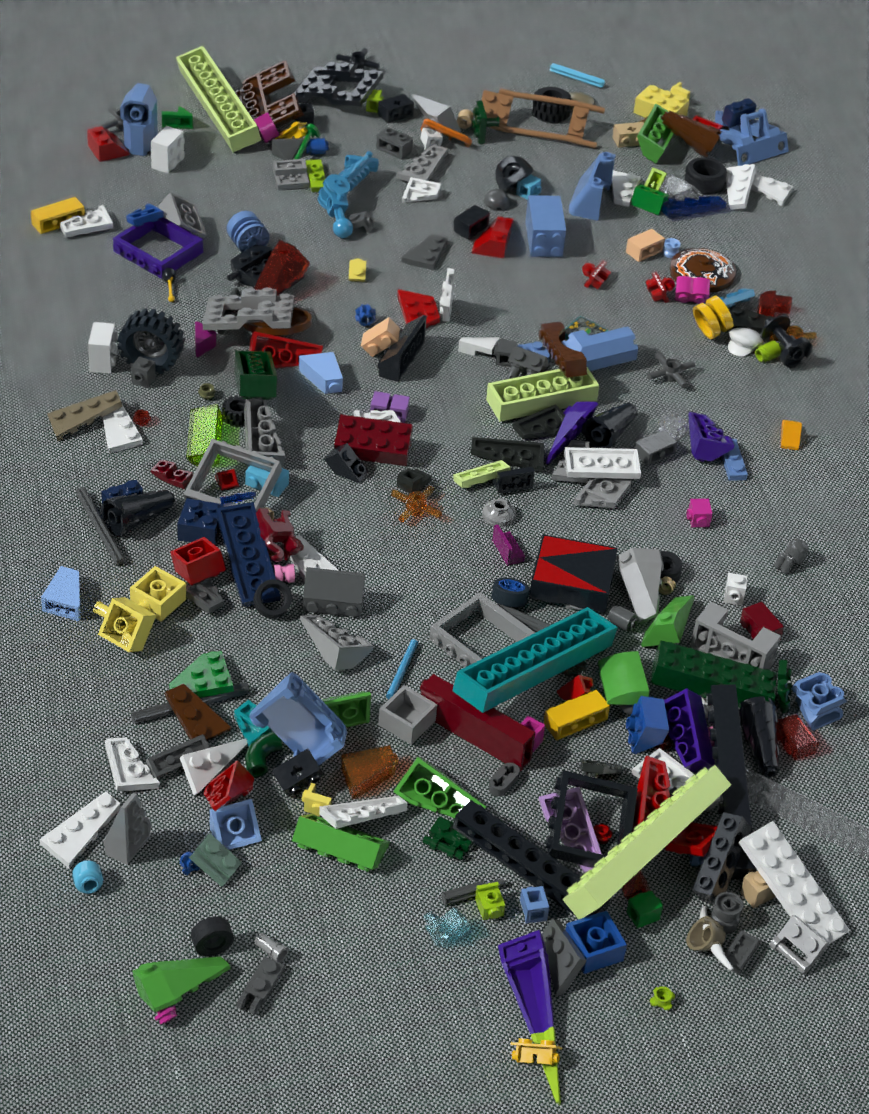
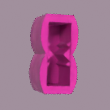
[675,276,710,304]

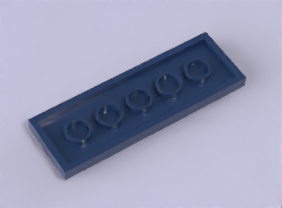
[216,502,281,607]

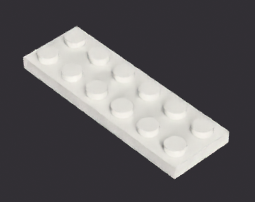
[738,821,850,944]

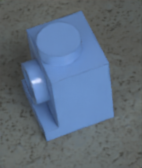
[520,886,549,924]

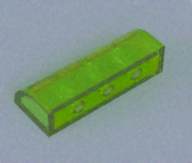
[186,403,223,466]

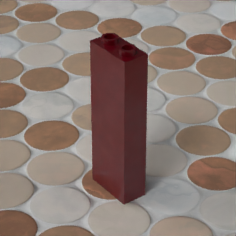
[420,674,535,772]

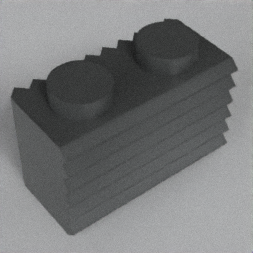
[635,430,678,466]

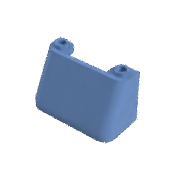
[569,152,616,221]
[249,672,347,765]

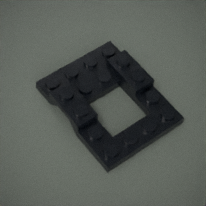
[294,62,384,106]

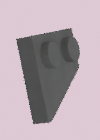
[186,577,224,614]

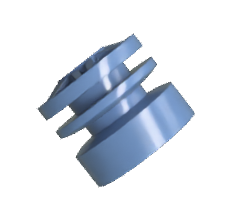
[227,210,270,252]

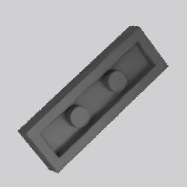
[145,735,210,778]

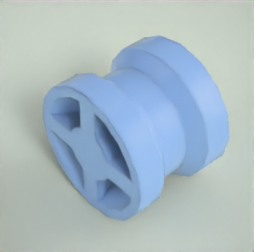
[663,238,681,258]

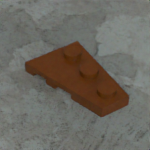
[164,683,232,741]

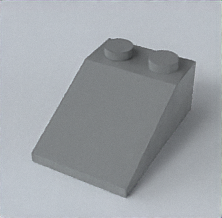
[158,192,207,238]

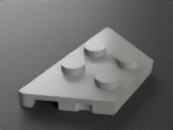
[574,478,631,508]

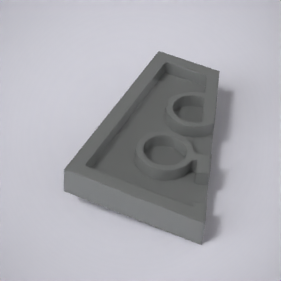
[401,234,448,270]
[542,918,587,996]

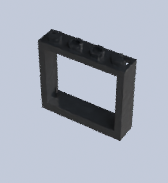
[545,770,638,868]

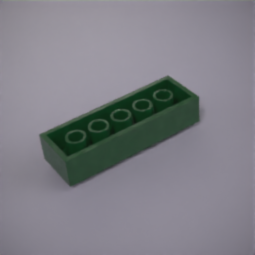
[234,350,277,400]
[651,640,777,708]

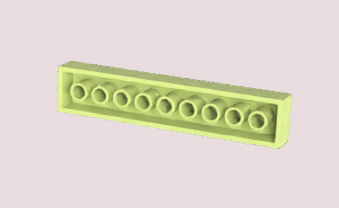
[176,46,261,152]
[562,765,731,919]

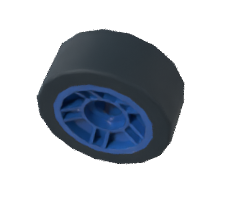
[491,578,530,607]

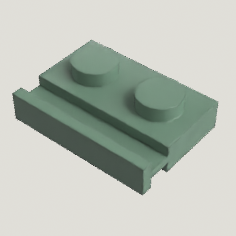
[189,833,242,887]

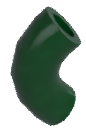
[245,732,282,778]

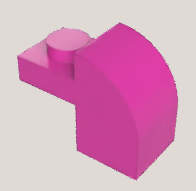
[254,112,279,143]

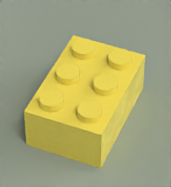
[633,85,689,118]

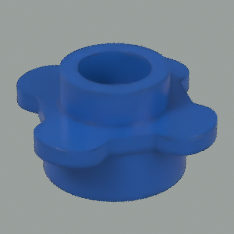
[180,851,201,875]

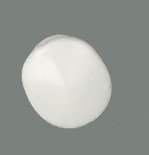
[728,328,764,357]

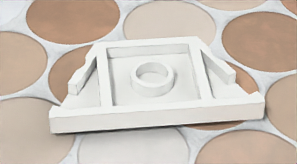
[440,268,454,322]

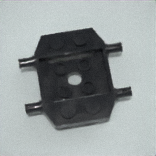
[227,244,307,295]

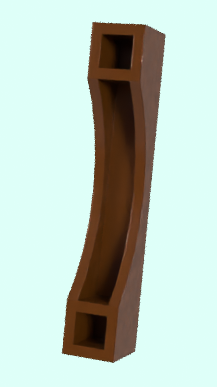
[539,321,587,378]

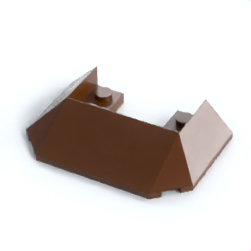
[235,60,304,128]

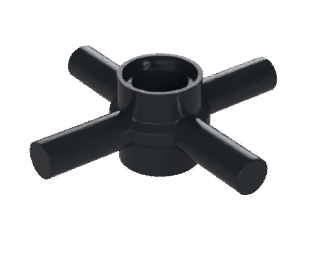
[336,48,380,70]

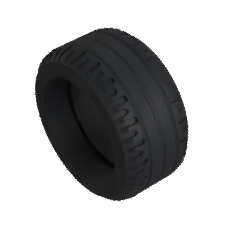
[684,157,727,194]

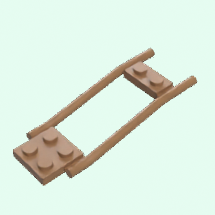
[481,88,605,149]

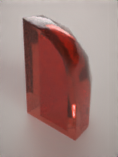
[622,870,651,900]

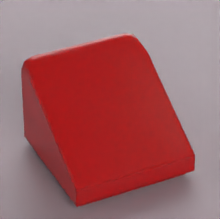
[215,469,239,491]

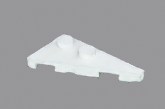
[180,739,247,795]

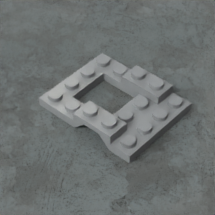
[203,288,294,330]

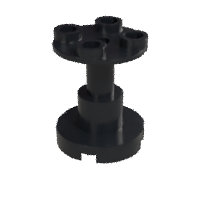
[760,314,813,368]

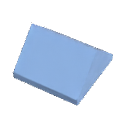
[210,799,262,850]

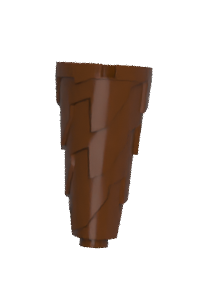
[661,110,722,157]

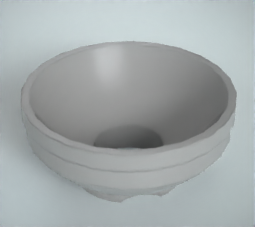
[482,498,516,527]

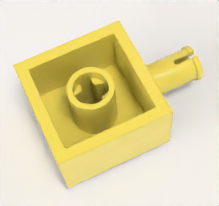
[130,566,186,622]
[93,597,156,652]

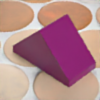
[195,321,216,357]

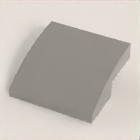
[273,159,309,190]

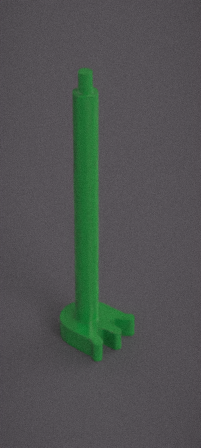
[294,124,321,159]

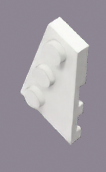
[611,170,640,207]

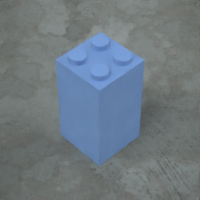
[525,195,566,257]

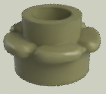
[198,383,216,399]

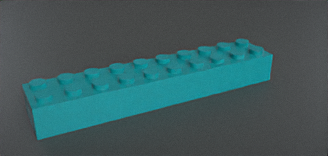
[453,607,617,713]

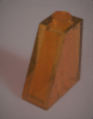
[341,745,398,800]

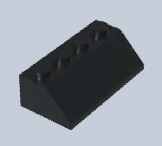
[377,315,427,382]

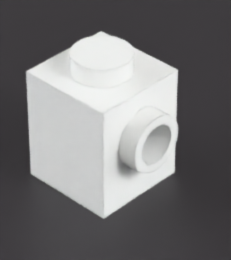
[723,573,748,605]

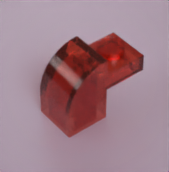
[756,291,793,318]

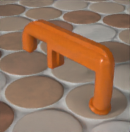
[421,118,472,147]

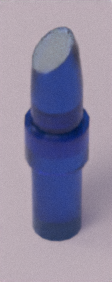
[220,492,256,504]

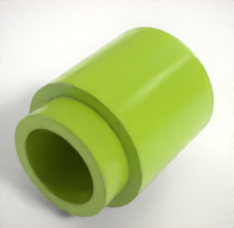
[755,340,782,362]

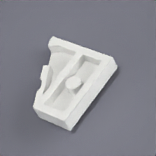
[402,177,441,203]

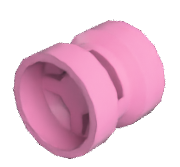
[273,564,295,583]

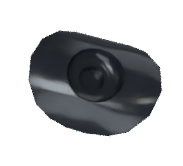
[495,156,533,190]

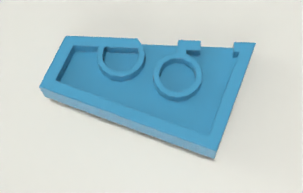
[704,288,755,308]

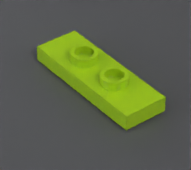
[306,160,325,192]

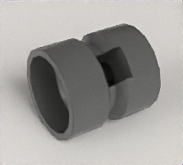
[711,892,744,934]

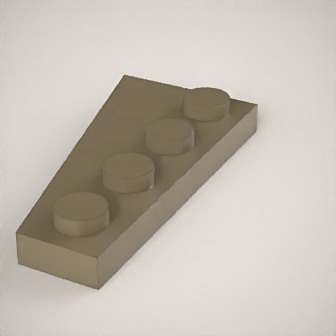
[47,390,123,441]

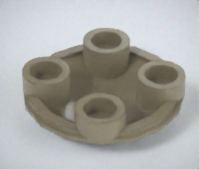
[568,92,594,111]

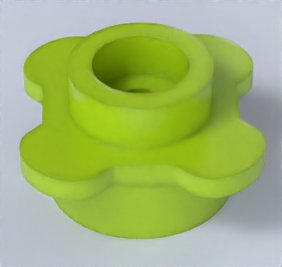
[650,986,675,1010]

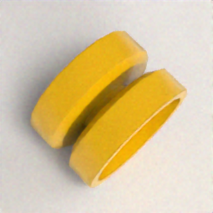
[693,295,734,340]

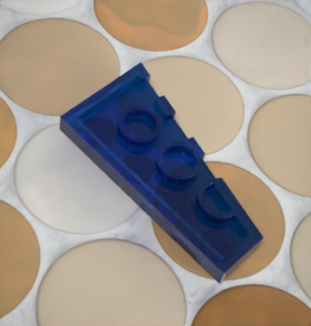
[661,196,726,218]

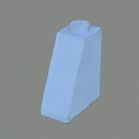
[299,352,343,394]
[41,566,81,621]

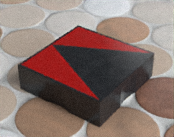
[529,534,618,612]

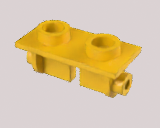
[275,121,308,139]
[510,1038,562,1065]

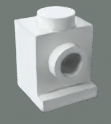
[420,128,443,150]

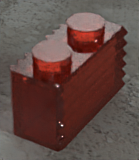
[776,713,819,760]

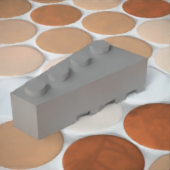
[244,397,285,468]

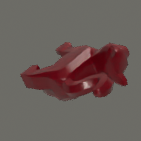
[256,508,304,562]

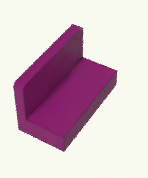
[492,524,525,566]

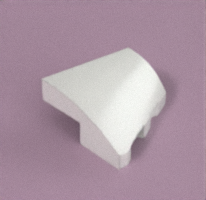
[458,337,501,356]

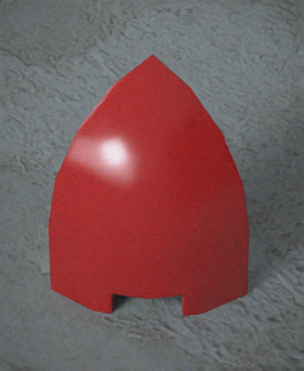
[557,675,593,700]

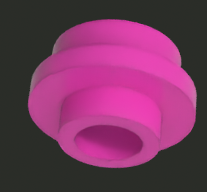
[154,1006,177,1025]

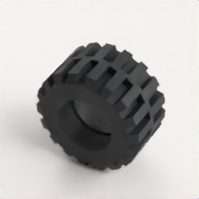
[532,86,571,123]

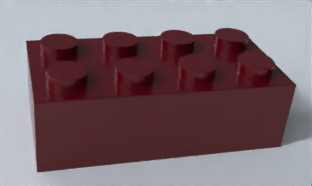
[334,414,413,467]

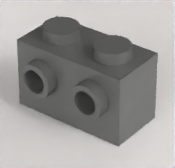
[376,127,413,159]

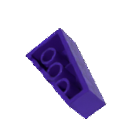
[664,688,715,774]

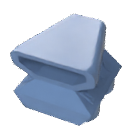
[791,672,847,731]

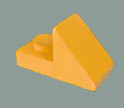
[781,420,802,450]

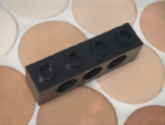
[692,812,751,904]

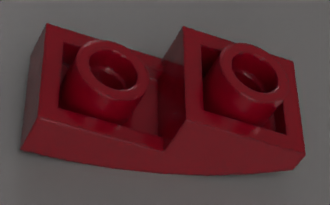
[150,460,193,489]

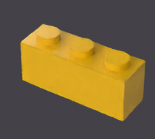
[31,197,85,234]
[543,690,610,741]

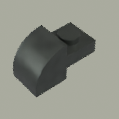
[397,468,432,496]

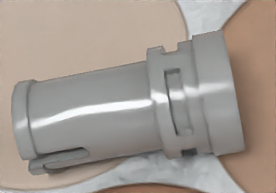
[254,933,289,963]

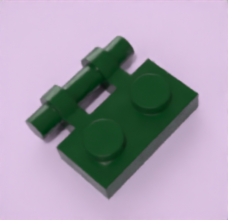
[777,660,792,713]
[422,816,473,860]

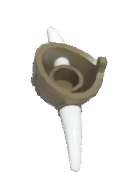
[686,906,733,971]

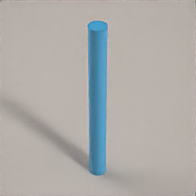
[386,639,418,700]

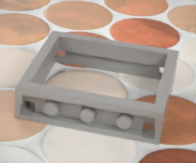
[184,439,282,512]
[429,592,535,667]

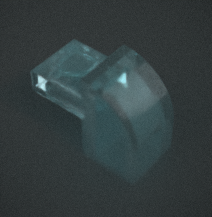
[423,907,474,947]

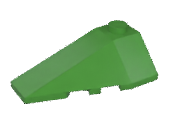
[641,595,694,647]
[393,757,487,818]

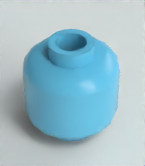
[72,860,103,894]

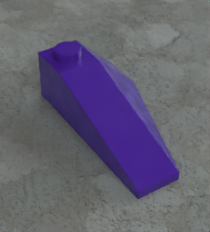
[545,402,598,465]
[688,411,735,462]

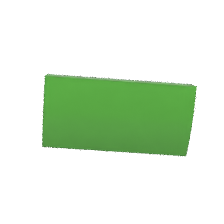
[598,651,649,705]

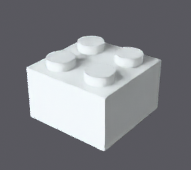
[151,126,185,173]
[88,322,119,373]

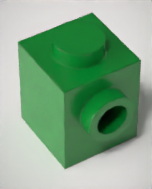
[626,890,663,929]

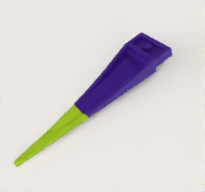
[498,930,561,1105]

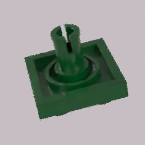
[472,101,500,144]

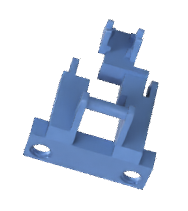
[715,108,789,166]

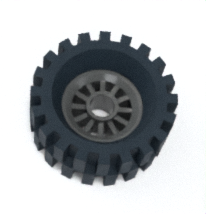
[117,308,185,374]

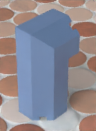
[120,83,158,156]
[562,326,638,371]

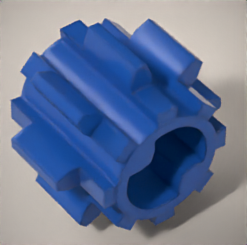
[355,304,376,326]

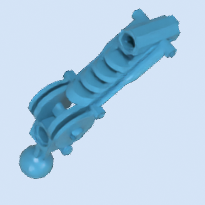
[318,151,379,238]

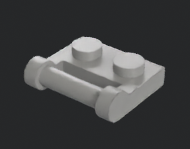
[769,915,829,975]

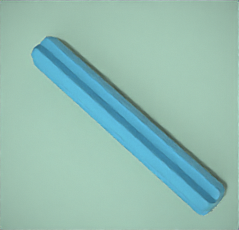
[550,63,605,88]

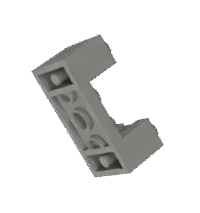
[690,602,781,670]

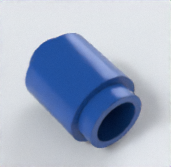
[306,138,329,155]

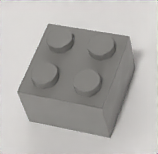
[378,685,437,745]

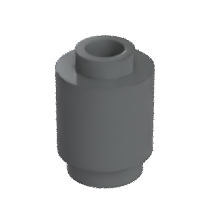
[608,606,638,632]

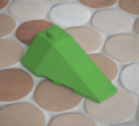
[132,957,231,1012]

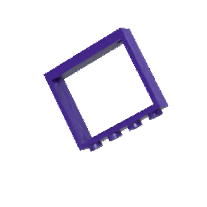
[113,217,203,279]

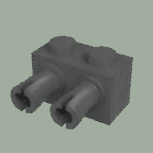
[505,345,549,380]

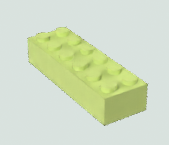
[486,367,599,422]

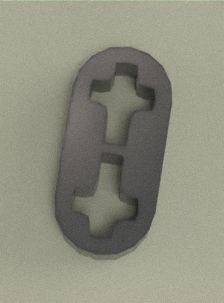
[489,763,520,797]

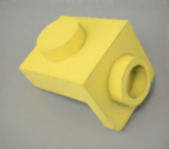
[670,82,690,99]
[349,258,366,282]
[302,783,332,816]

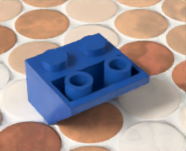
[626,696,669,754]

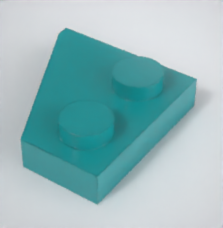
[234,700,272,747]

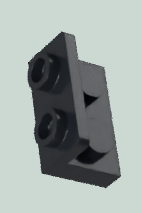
[493,467,535,494]

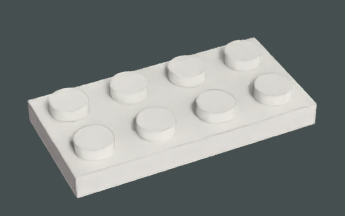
[564,447,641,479]

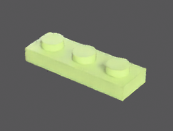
[453,460,511,488]

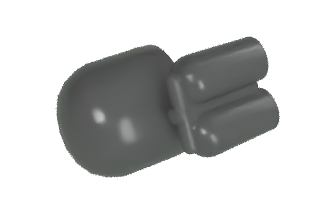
[774,539,809,574]

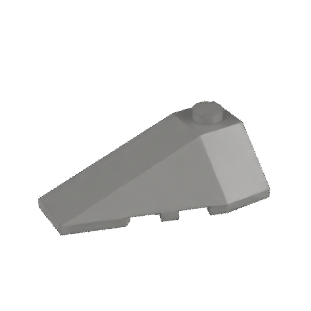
[412,94,461,133]
[616,548,664,624]
[300,615,374,671]
[103,792,151,865]

